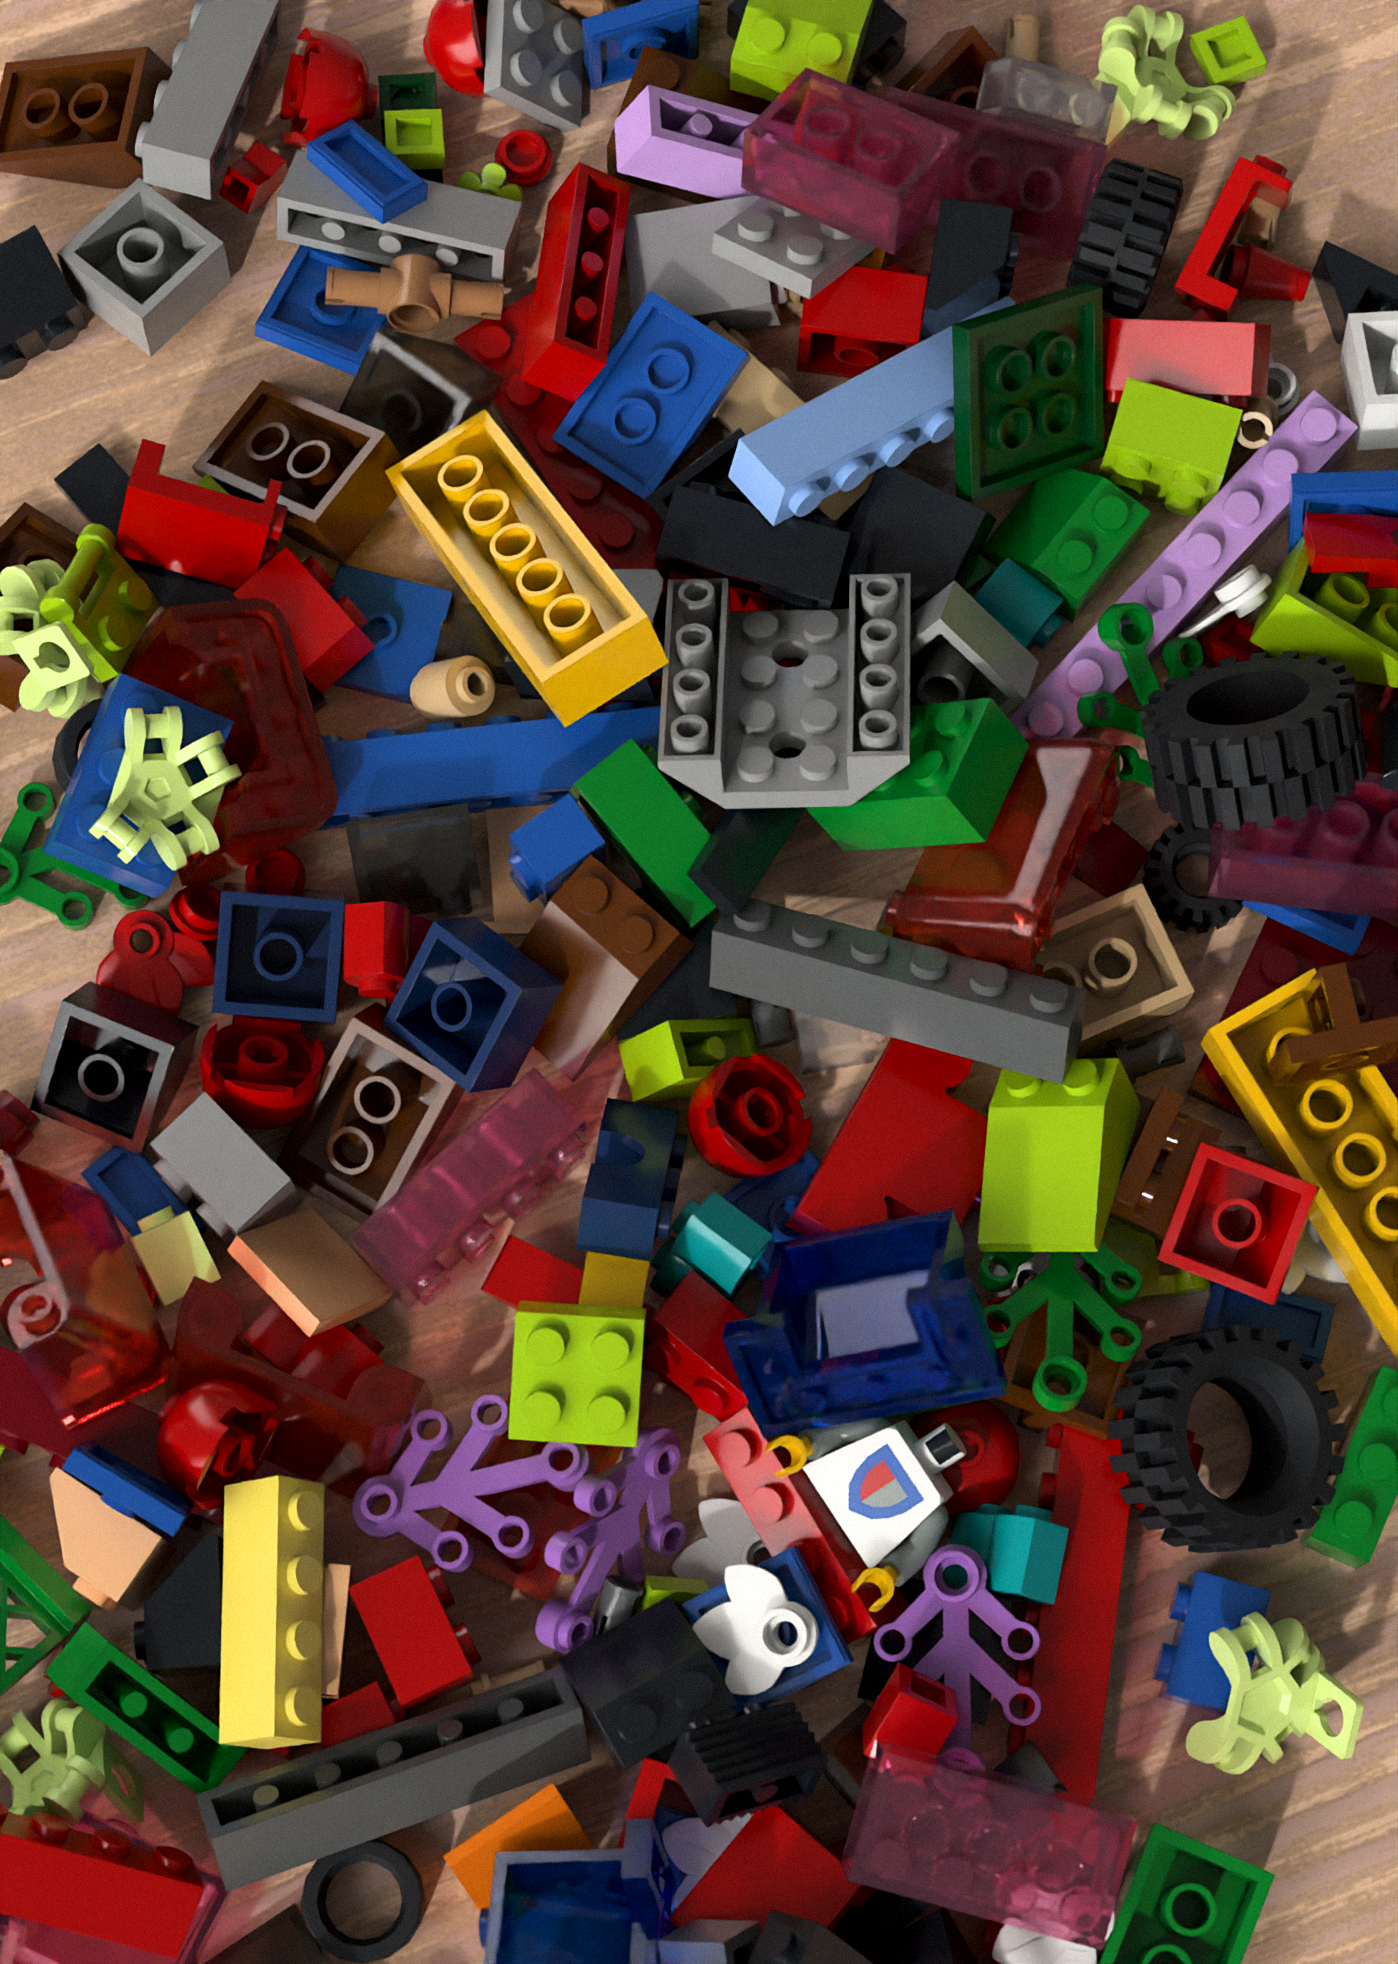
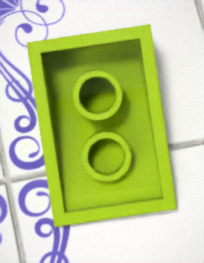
[730,0,876,107]
[1249,536,1398,688]
[978,1058,1142,1252]

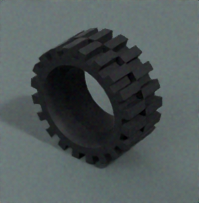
[1140,651,1369,830]
[1107,1324,1345,1553]

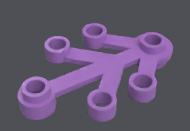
[352,1394,595,1573]
[536,1425,686,1654]
[874,1544,1043,1799]

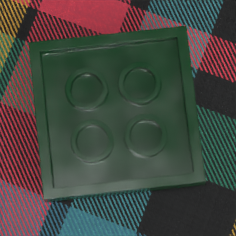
[952,282,1103,503]

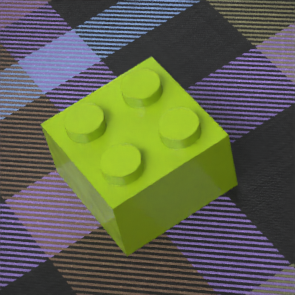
[1099,377,1243,517]
[508,1300,646,1447]

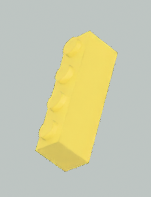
[219,1475,324,1749]

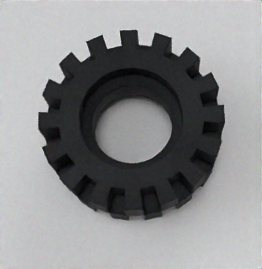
[1142,819,1256,934]

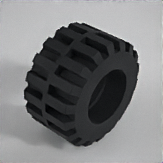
[1066,157,1184,319]

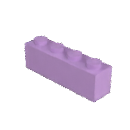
[614,85,856,208]

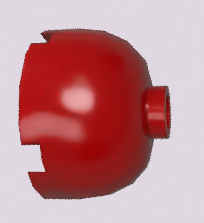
[423,0,491,98]
[280,27,378,148]
[200,1015,325,1129]
[687,1053,813,1180]
[156,1379,279,1511]
[909,1399,1023,1520]

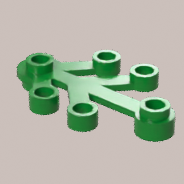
[1077,602,1203,819]
[0,782,151,931]
[976,1241,1142,1412]

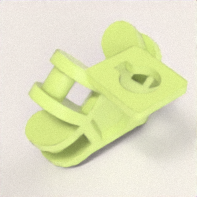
[1068,5,1236,155]
[0,559,109,719]
[89,706,242,871]
[1185,1612,1364,1775]
[0,1697,144,1826]

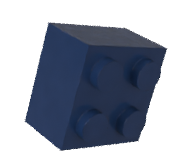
[212,882,347,1023]
[382,917,564,1093]

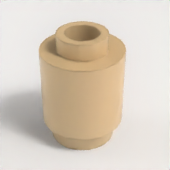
[410,655,495,722]

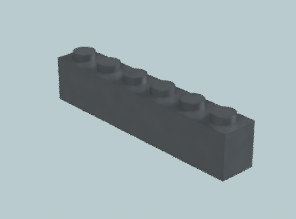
[709,898,1088,1084]
[195,1666,591,1892]

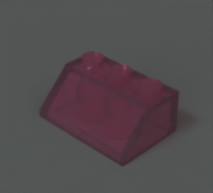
[741,67,961,255]

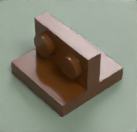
[1268,962,1398,1088]
[1109,1087,1222,1242]
[989,1275,1146,1441]

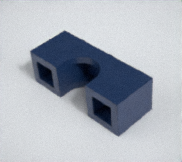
[576,1098,688,1262]

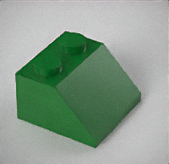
[980,468,1151,623]

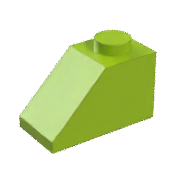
[618,1018,760,1103]

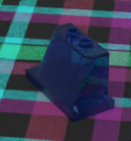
[722,1209,1008,1438]
[479,1818,676,1964]

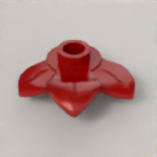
[96,910,215,1017]

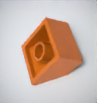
[443,1782,597,1927]

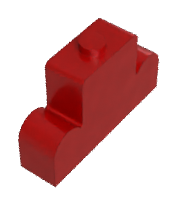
[786,1037,988,1256]

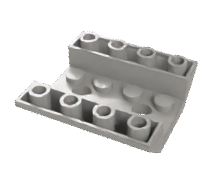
[658,573,911,809]

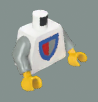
[764,1414,966,1612]

